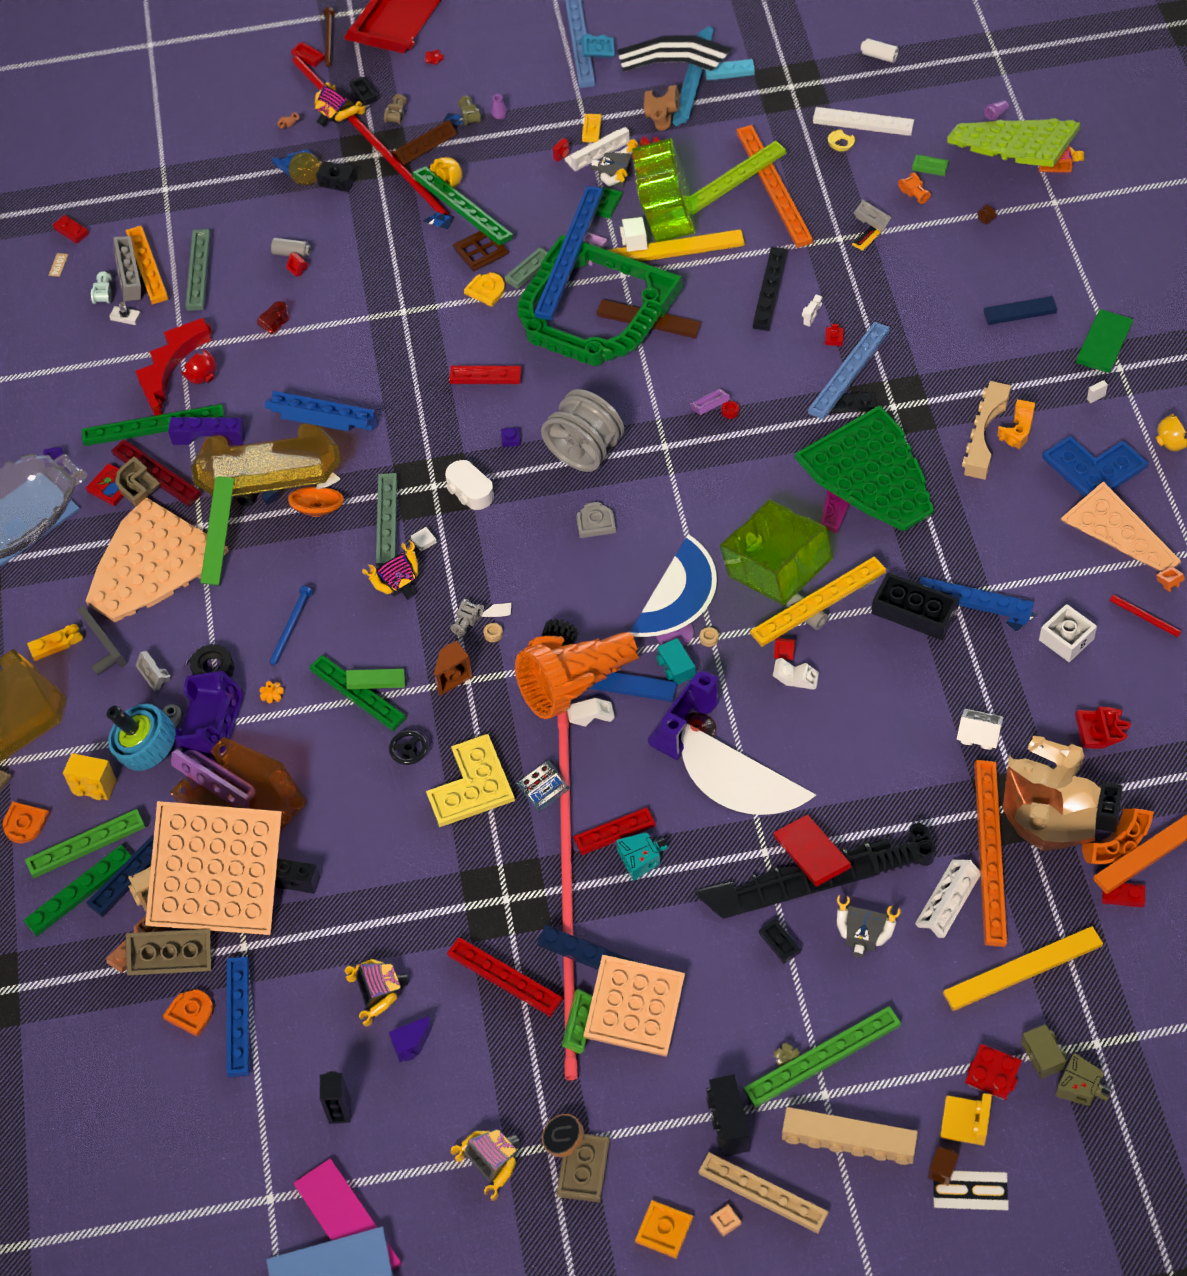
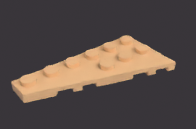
[1061,482,1181,572]

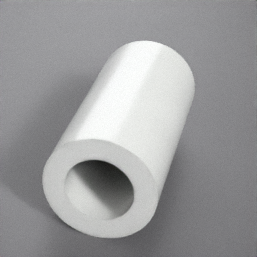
[861,38,899,63]

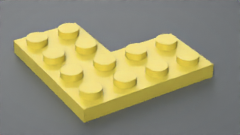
[426,734,515,827]

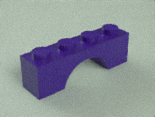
[168,417,245,445]

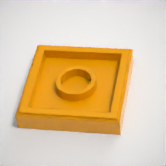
[635,1200,693,1259]

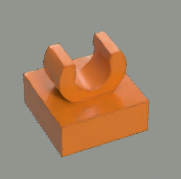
[1156,566,1185,592]

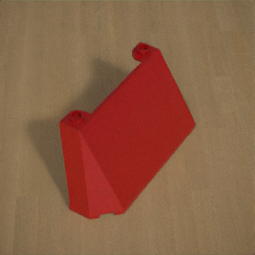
[344,0,440,54]

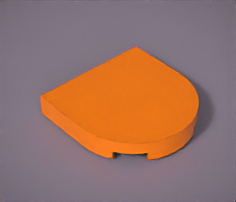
[3,801,50,843]
[162,989,214,1037]

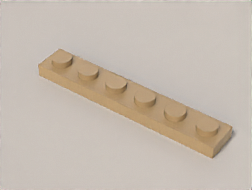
[699,1153,828,1234]

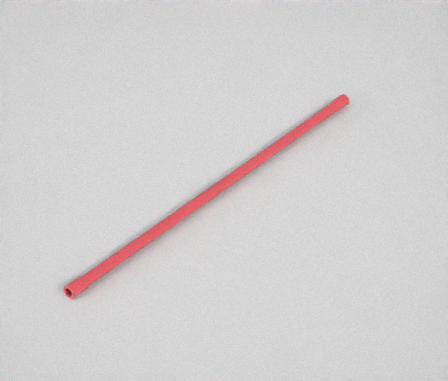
[557,711,578,1080]

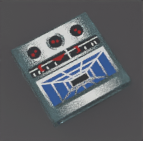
[517,760,571,813]

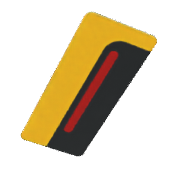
[852,226,881,250]

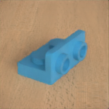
[578,34,615,58]

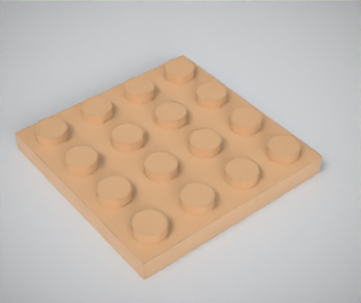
[584,955,685,1057]

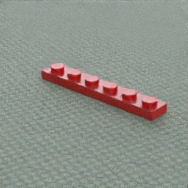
[447,937,563,1017]

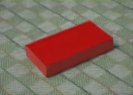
[291,42,325,68]

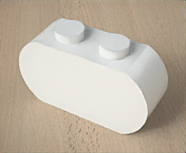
[445,460,494,510]

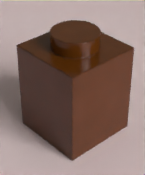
[928,1146,959,1186]

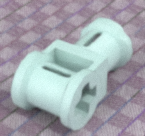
[91,272,112,304]

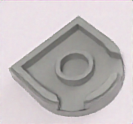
[577,502,616,538]

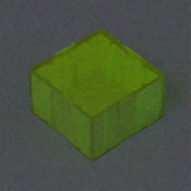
[632,138,696,242]
[720,499,833,606]

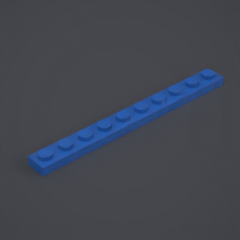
[535,186,604,320]

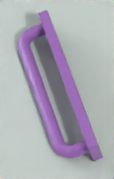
[171,749,256,809]

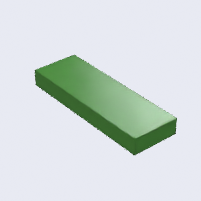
[346,669,405,689]
[562,989,593,1054]

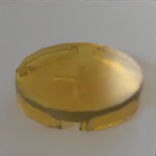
[289,152,321,185]

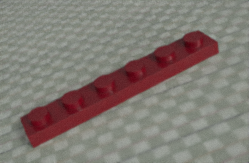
[111,439,201,507]

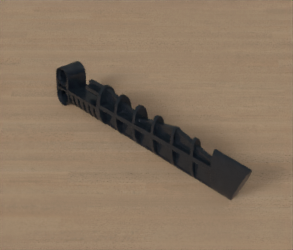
[694,823,935,919]

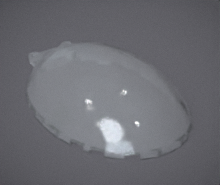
[0,453,87,559]

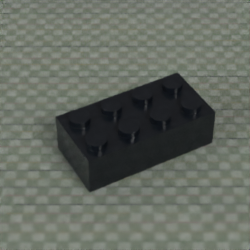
[871,572,959,641]

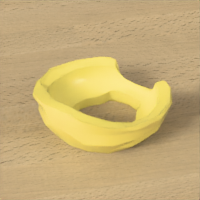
[828,130,855,152]

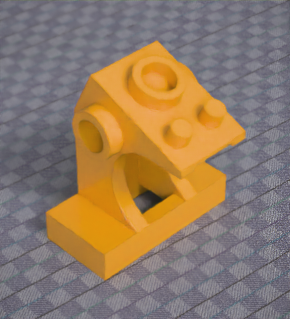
[997,399,1035,450]

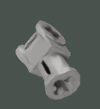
[450,599,484,637]

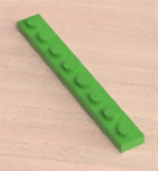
[743,1006,901,1108]

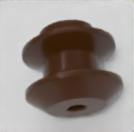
[977,205,996,224]

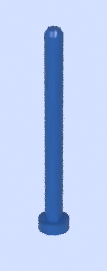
[270,586,313,665]

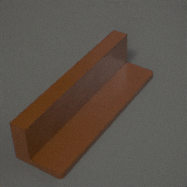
[391,120,457,165]

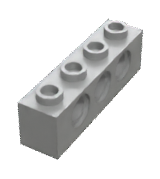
[113,236,141,301]

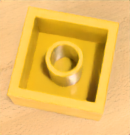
[63,753,117,801]

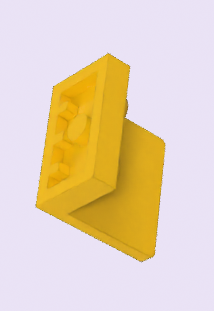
[940,1093,992,1146]

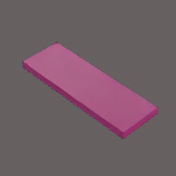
[293,1158,401,1271]

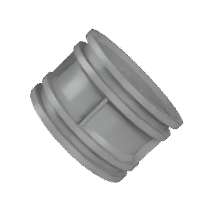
[541,389,624,472]

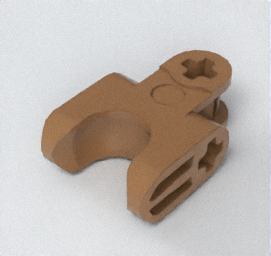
[644,85,680,131]

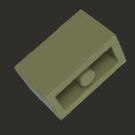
[1020,1024,1067,1079]

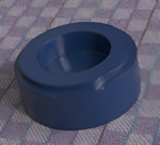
[262,487,280,505]

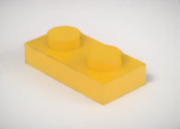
[582,114,601,142]

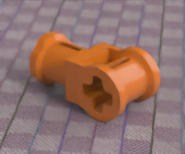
[898,173,931,204]

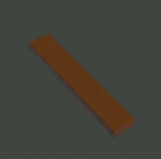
[596,299,701,339]

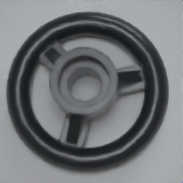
[389,730,428,765]

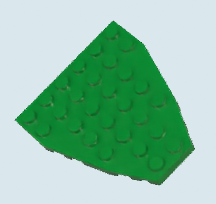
[794,405,934,532]

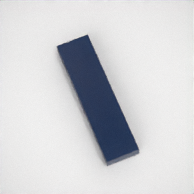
[983,296,1057,325]

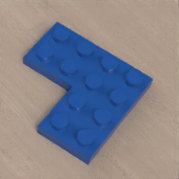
[1042,436,1149,497]

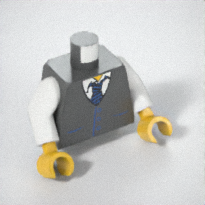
[591,139,638,188]
[837,895,901,958]

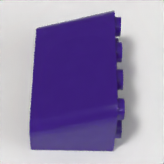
[648,671,719,760]

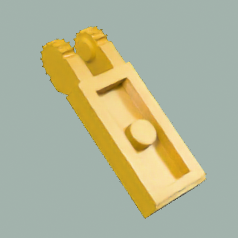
[27,624,83,661]

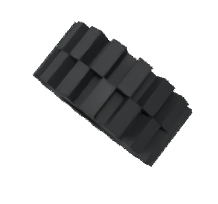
[541,619,578,646]

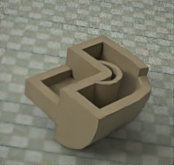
[115,457,160,506]

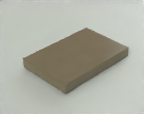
[556,1134,610,1203]

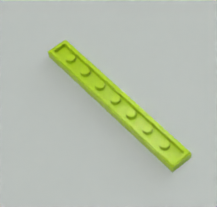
[669,140,786,223]

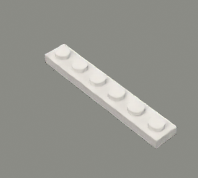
[813,107,914,136]

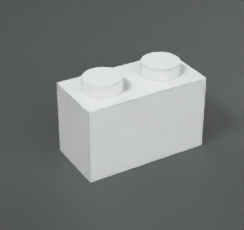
[620,217,648,252]

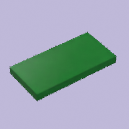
[1076,309,1134,374]

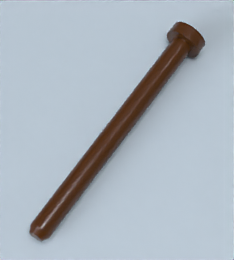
[324,7,335,67]

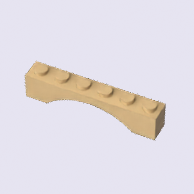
[962,381,1011,480]

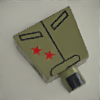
[1055,1053,1112,1106]

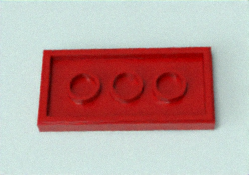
[773,814,851,886]

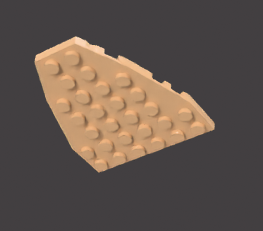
[86,497,229,622]

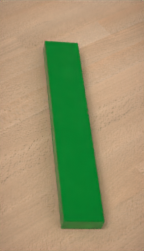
[309,655,406,732]

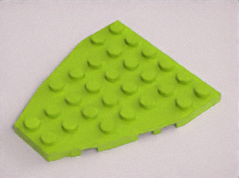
[947,118,1081,167]

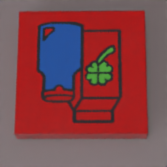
[86,463,124,506]

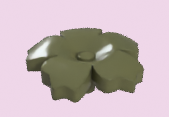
[773,1042,800,1067]

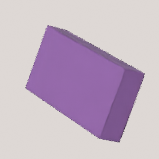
[690,388,730,415]

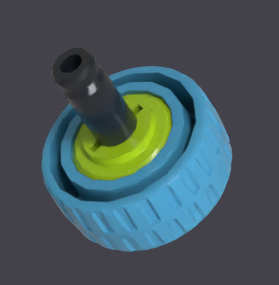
[107,704,176,771]

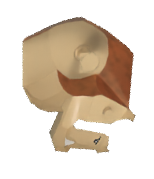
[1003,736,1101,851]

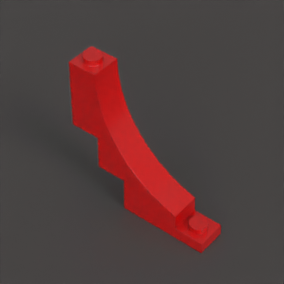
[135,318,212,416]

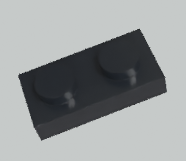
[349,76,378,106]
[759,919,801,964]

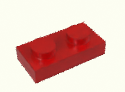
[53,215,89,244]
[1102,883,1145,908]

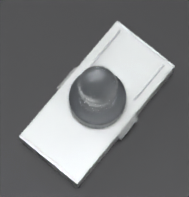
[109,302,142,325]

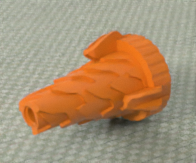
[515,632,639,720]

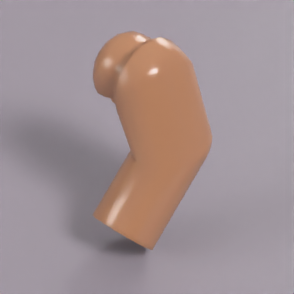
[277,112,299,129]

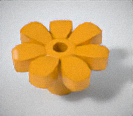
[259,681,284,703]

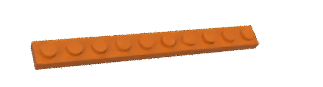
[736,125,813,248]
[974,760,1007,947]

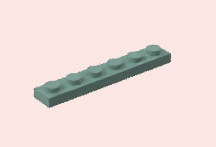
[186,229,210,311]
[376,473,397,567]

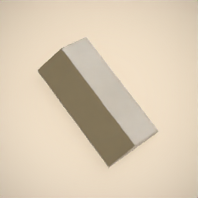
[125,929,211,975]

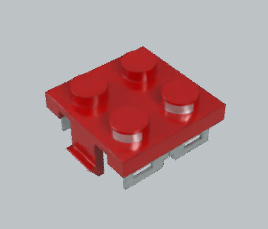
[965,1044,1022,1100]

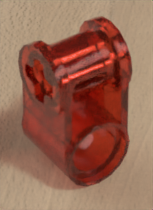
[257,301,290,334]

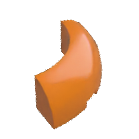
[1082,808,1153,864]

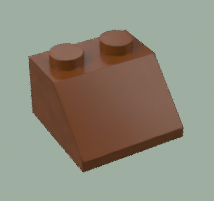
[434,640,472,696]

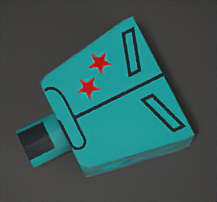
[616,833,668,881]

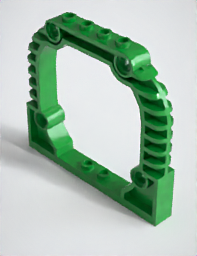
[517,234,683,366]

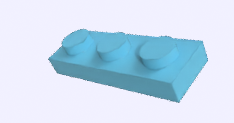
[705,59,755,80]

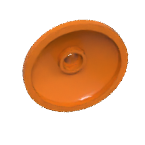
[288,487,344,517]

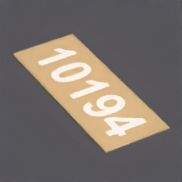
[48,253,68,277]

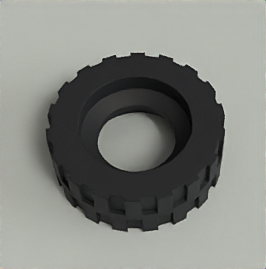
[190,644,234,677]

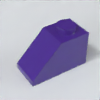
[389,1016,432,1062]

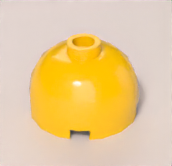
[430,157,462,188]
[1156,414,1187,451]

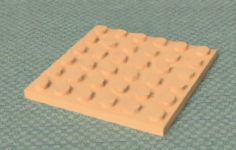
[145,801,282,935]

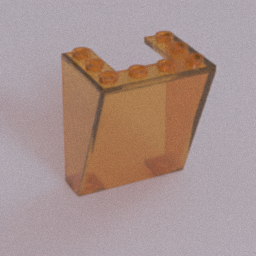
[170,737,308,831]

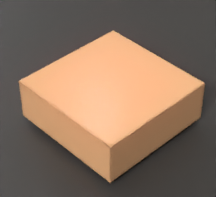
[710,1204,741,1237]

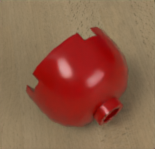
[181,350,217,385]

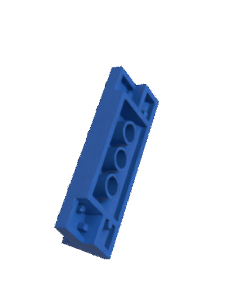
[265,391,378,431]

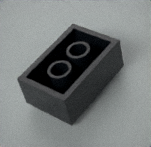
[706,1074,750,1157]

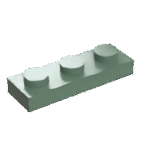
[505,247,548,290]

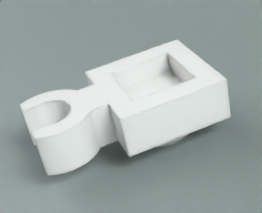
[802,295,823,327]

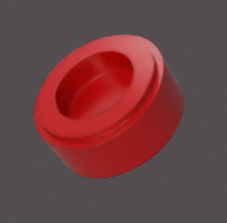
[721,401,739,419]

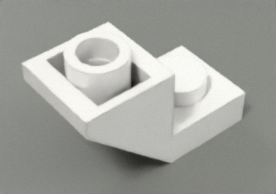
[773,658,819,689]
[567,698,615,727]

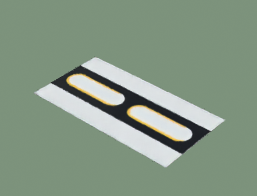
[933,1171,1008,1210]

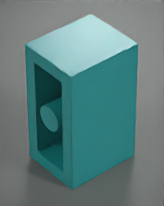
[655,638,696,685]

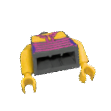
[450,1129,520,1201]

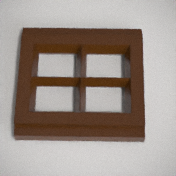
[453,231,509,271]

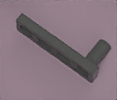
[77,605,127,675]

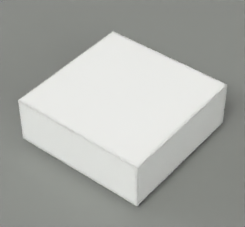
[1087,380,1108,403]
[411,527,437,552]

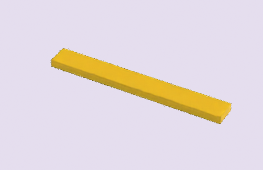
[608,229,744,262]
[750,556,886,647]
[943,926,1103,1011]

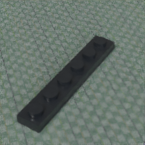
[753,247,788,331]

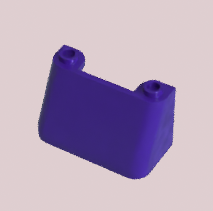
[172,671,243,754]

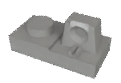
[854,200,892,232]
[136,651,171,692]

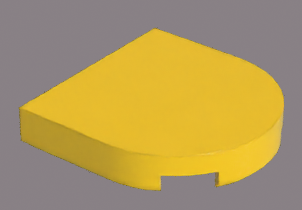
[464,272,505,307]

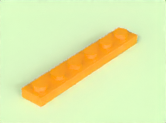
[125,225,168,305]

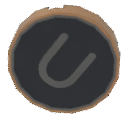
[542,1114,584,1158]

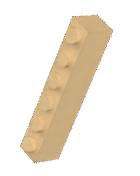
[782,1107,918,1165]

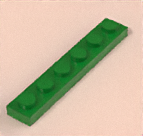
[23,845,131,937]

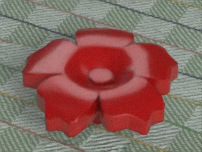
[424,49,444,65]

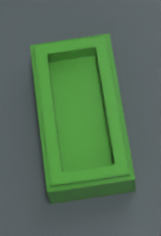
[912,154,949,176]

